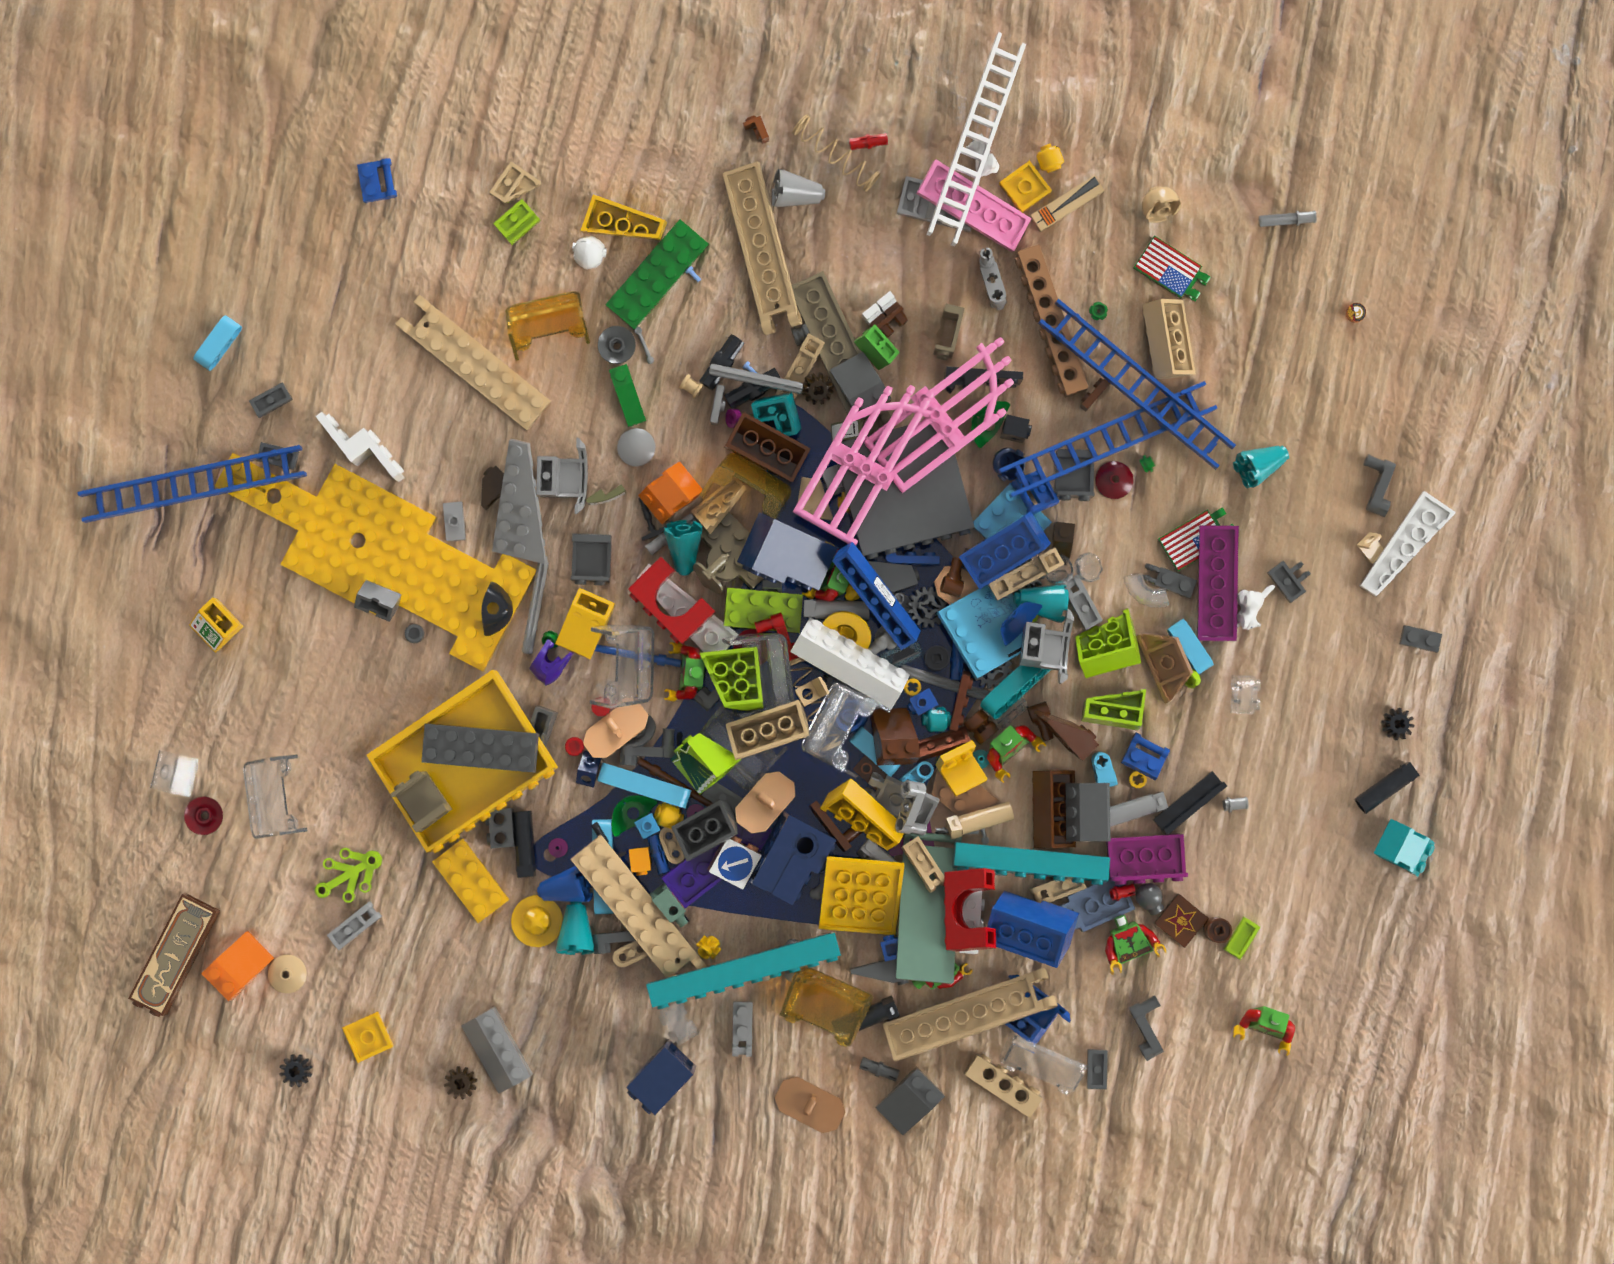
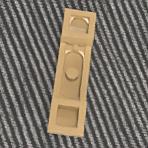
[774,333,825,400]
[988,548,1064,601]

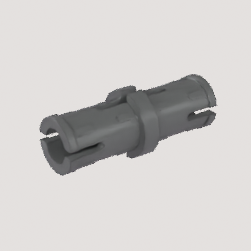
[859,1057,900,1082]

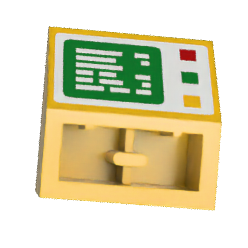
[189,597,244,653]

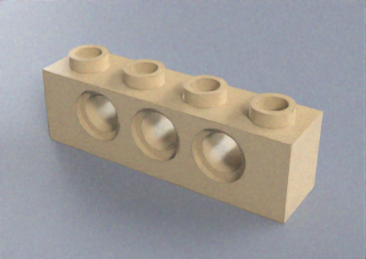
[964,1053,1043,1118]

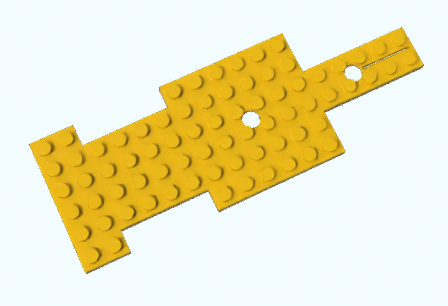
[215,453,536,672]

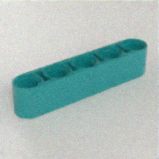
[980,665,1051,719]

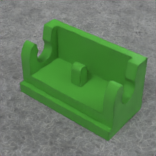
[854,324,900,370]

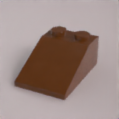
[870,708,920,766]
[1034,710,1099,761]

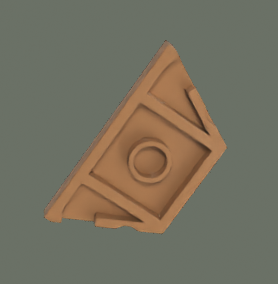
[1136,634,1193,704]
[931,754,999,816]

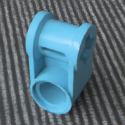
[1091,752,1118,787]
[899,761,934,783]

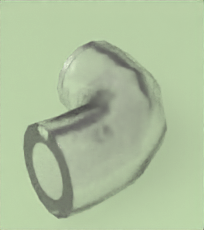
[1123,573,1169,608]

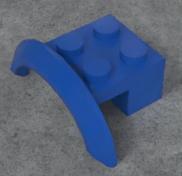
[1005,975,1071,1046]

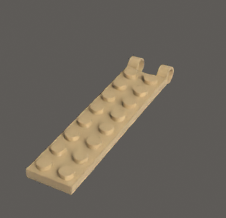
[723,161,802,335]
[395,295,551,431]
[570,834,707,978]
[883,968,1058,1062]

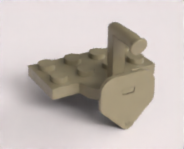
[693,512,764,594]

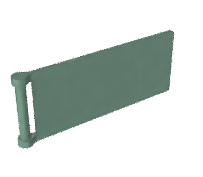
[895,833,962,984]

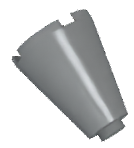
[772,169,825,207]

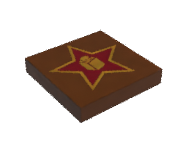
[1154,893,1209,948]

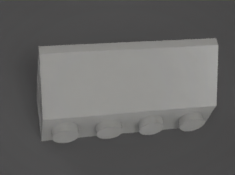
[461,1007,533,1093]

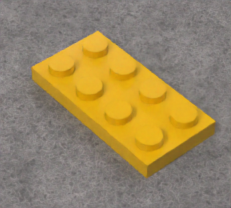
[432,838,510,923]

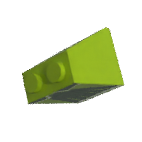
[670,733,741,795]

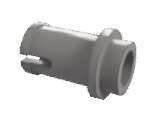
[1223,797,1249,812]

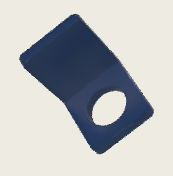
[576,751,602,788]

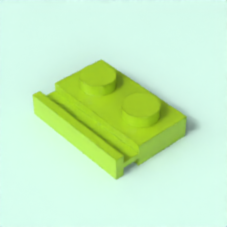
[493,199,541,245]

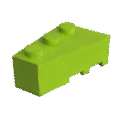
[1081,689,1146,730]

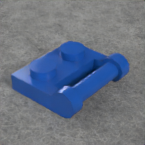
[357,158,397,203]
[1011,471,1060,515]
[1121,732,1170,780]

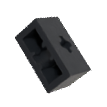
[1000,415,1032,443]

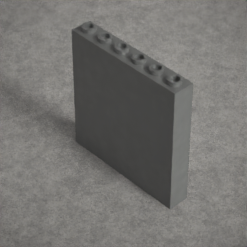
[837,424,974,560]

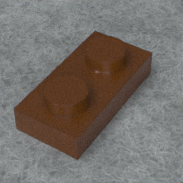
[1080,377,1111,412]

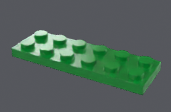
[605,219,709,330]

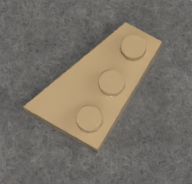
[691,476,747,534]

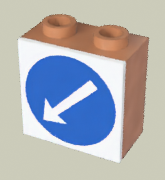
[707,836,761,890]

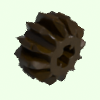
[802,372,834,405]
[444,1066,478,1100]

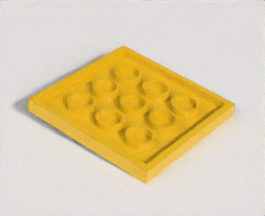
[818,856,904,935]

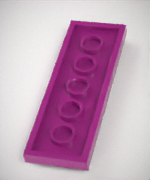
[1197,525,1239,641]

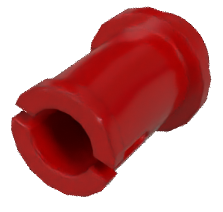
[1109,884,1136,901]

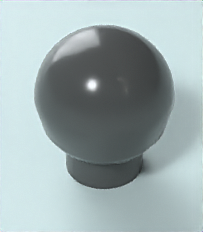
[1136,883,1164,915]

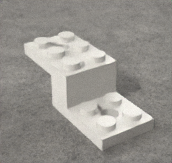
[316,412,405,482]

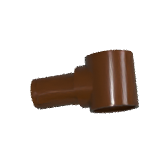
[940,557,964,597]
[1027,701,1054,741]

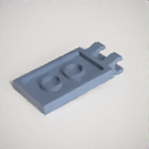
[1059,881,1135,932]

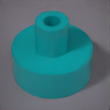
[973,749,989,769]

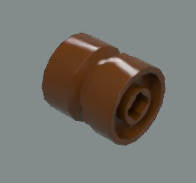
[963,709,999,744]
[1203,917,1232,943]

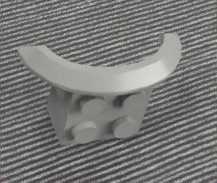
[536,438,588,514]
[1019,609,1074,684]

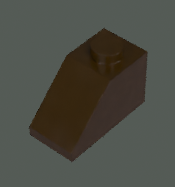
[481,466,504,510]
[1051,522,1075,564]

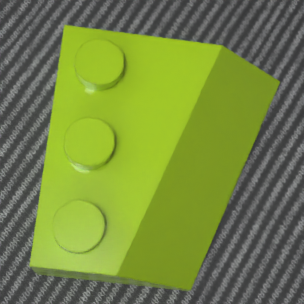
[1075,608,1141,678]
[699,647,764,711]

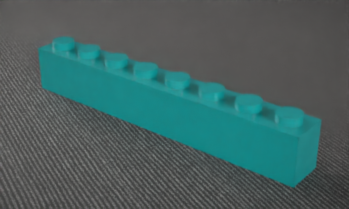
[952,842,1110,885]

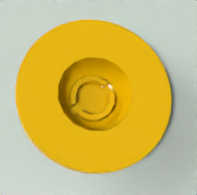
[823,611,871,649]
[511,895,563,947]

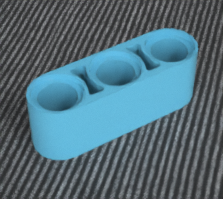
[193,315,242,371]
[1167,619,1214,674]
[849,726,901,777]

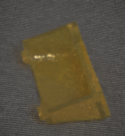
[780,967,873,1047]

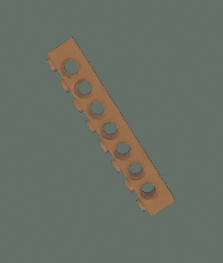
[1014,244,1088,398]

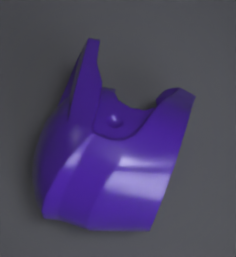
[529,639,574,686]

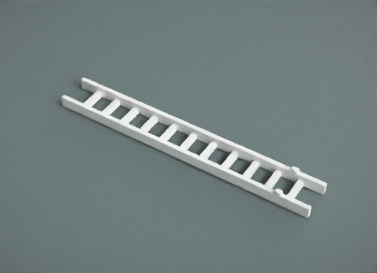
[926,32,1026,246]

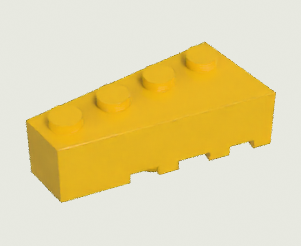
[580,194,667,240]
[820,778,904,851]

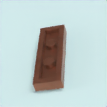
[950,670,973,731]
[916,726,970,763]

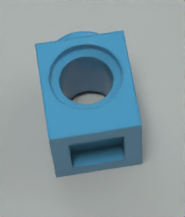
[634,813,660,840]

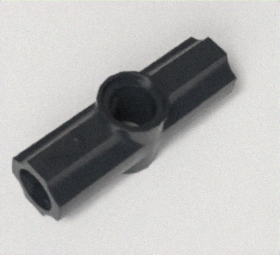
[699,334,745,391]
[724,368,780,409]

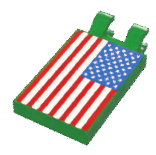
[1133,235,1211,301]
[1158,507,1234,572]

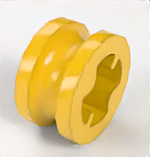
[904,679,921,696]
[1129,771,1147,788]

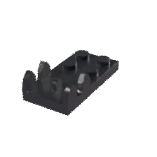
[944,367,1023,394]

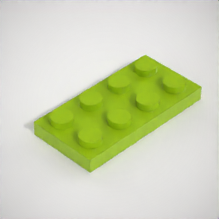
[723,587,803,633]

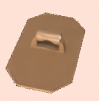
[774,1077,846,1133]

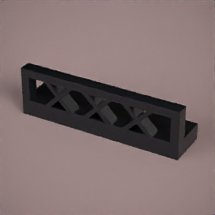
[1152,771,1227,835]

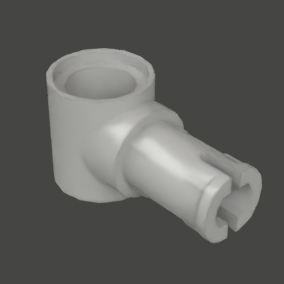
[868,626,897,655]

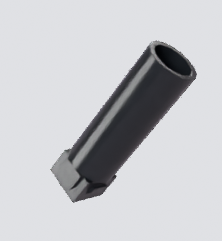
[1354,762,1420,814]
[513,811,536,878]
[832,995,900,1039]

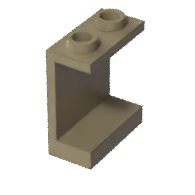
[933,304,965,360]
[390,771,452,832]

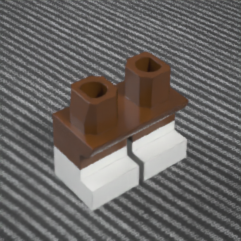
[862,291,908,338]

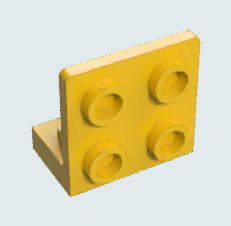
[936,740,988,796]

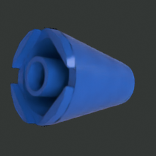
[537,866,593,902]

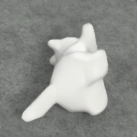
[966,133,999,185]
[1237,585,1275,630]

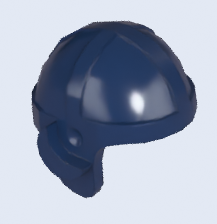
[993,448,1025,482]

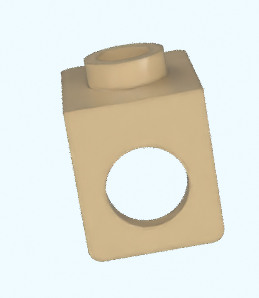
[1357,532,1384,563]
[795,677,829,707]

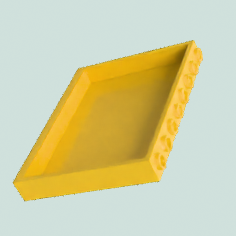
[366,670,558,853]

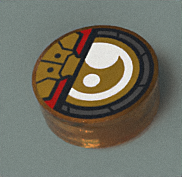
[1346,303,1366,323]

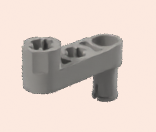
[979,248,1007,310]
[895,780,927,836]

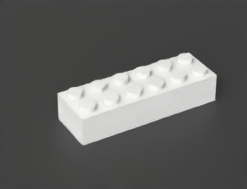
[790,618,910,709]

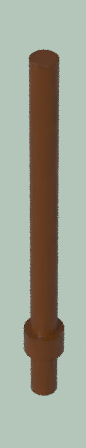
[637,757,736,818]

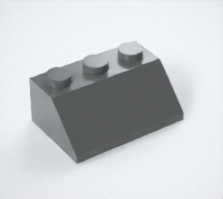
[1065,783,1111,841]
[672,800,738,861]

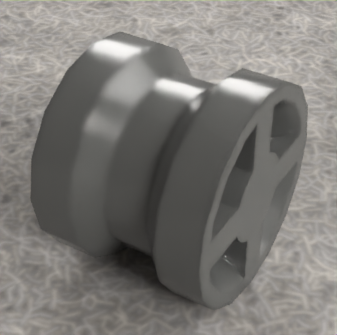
[791,324,809,346]

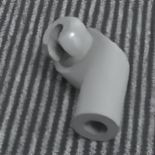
[810,873,825,900]

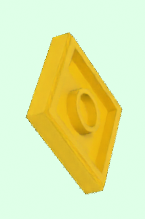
[999,160,1052,213]
[342,1011,394,1063]

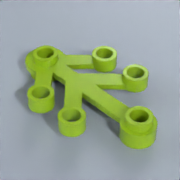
[315,848,382,903]

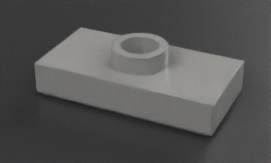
[710,385,726,426]
[443,501,466,542]

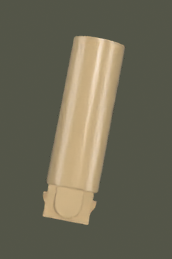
[946,802,1014,840]

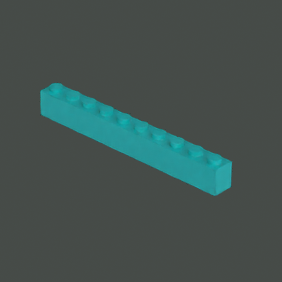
[646,932,841,1010]

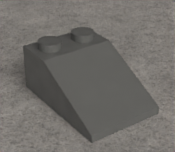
[830,352,891,411]
[875,1066,945,1135]

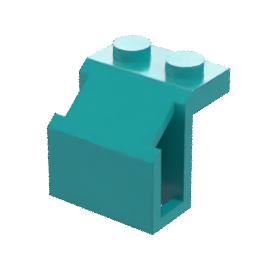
[1374,819,1435,877]

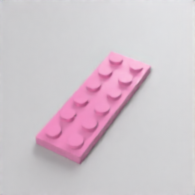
[916,160,1031,252]

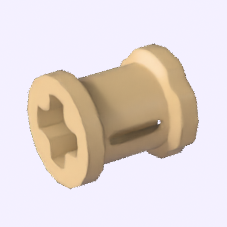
[679,374,704,399]

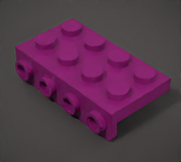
[1106,834,1188,885]

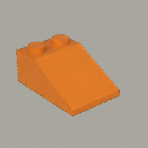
[201,931,274,1001]

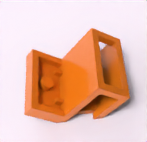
[638,461,704,525]

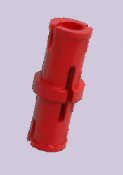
[849,133,888,150]

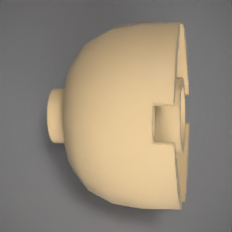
[1142,186,1182,223]

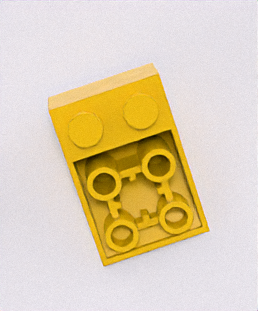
[555,588,615,660]

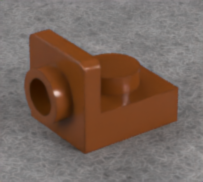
[743,116,769,144]

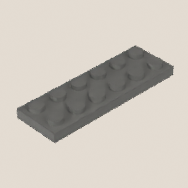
[422,724,539,773]

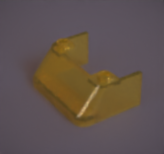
[505,291,590,361]
[699,453,791,520]

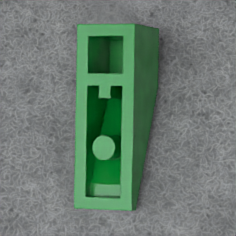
[609,364,646,427]

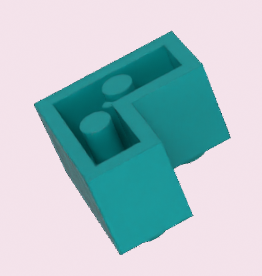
[751,392,802,436]

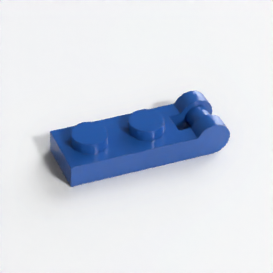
[885,552,940,565]

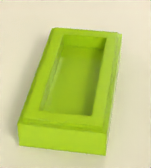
[1223,917,1260,960]

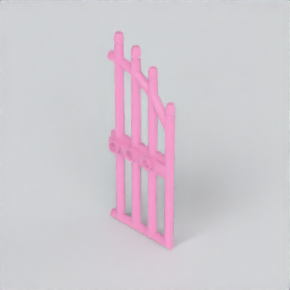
[863,337,1014,494]
[793,385,935,545]

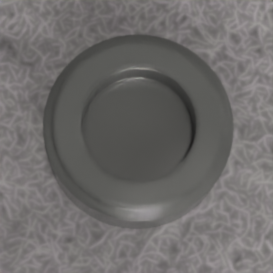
[405,624,425,643]

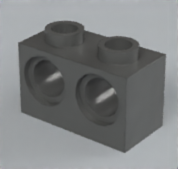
[485,808,515,849]

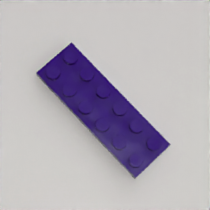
[661,823,772,908]

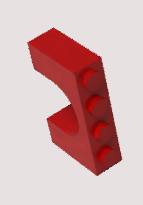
[628,557,716,645]
[944,868,996,952]

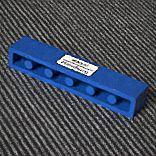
[832,542,921,650]

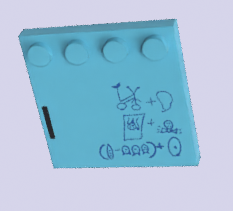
[937,585,1023,680]

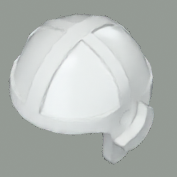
[572,236,607,270]

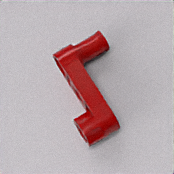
[754,612,799,662]

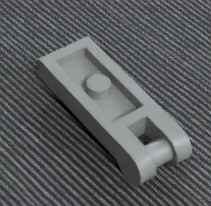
[1060,574,1103,630]
[327,901,382,950]
[732,1001,753,1057]

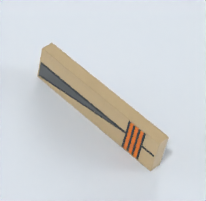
[1030,175,1105,232]

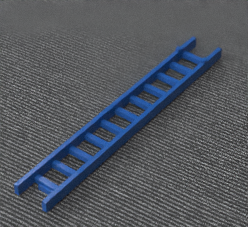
[1038,299,1236,470]
[998,381,1218,498]
[77,445,307,523]

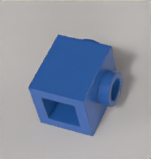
[907,688,939,716]
[880,934,898,962]

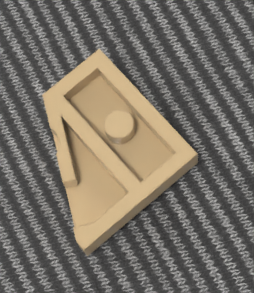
[489,162,542,204]
[797,477,833,521]

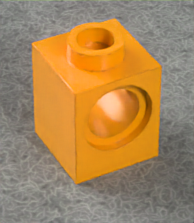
[629,847,652,876]

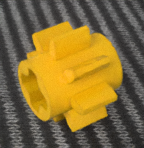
[696,935,721,959]

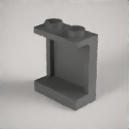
[1055,449,1096,501]
[570,534,612,586]

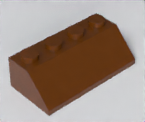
[724,412,811,484]
[1032,770,1076,848]

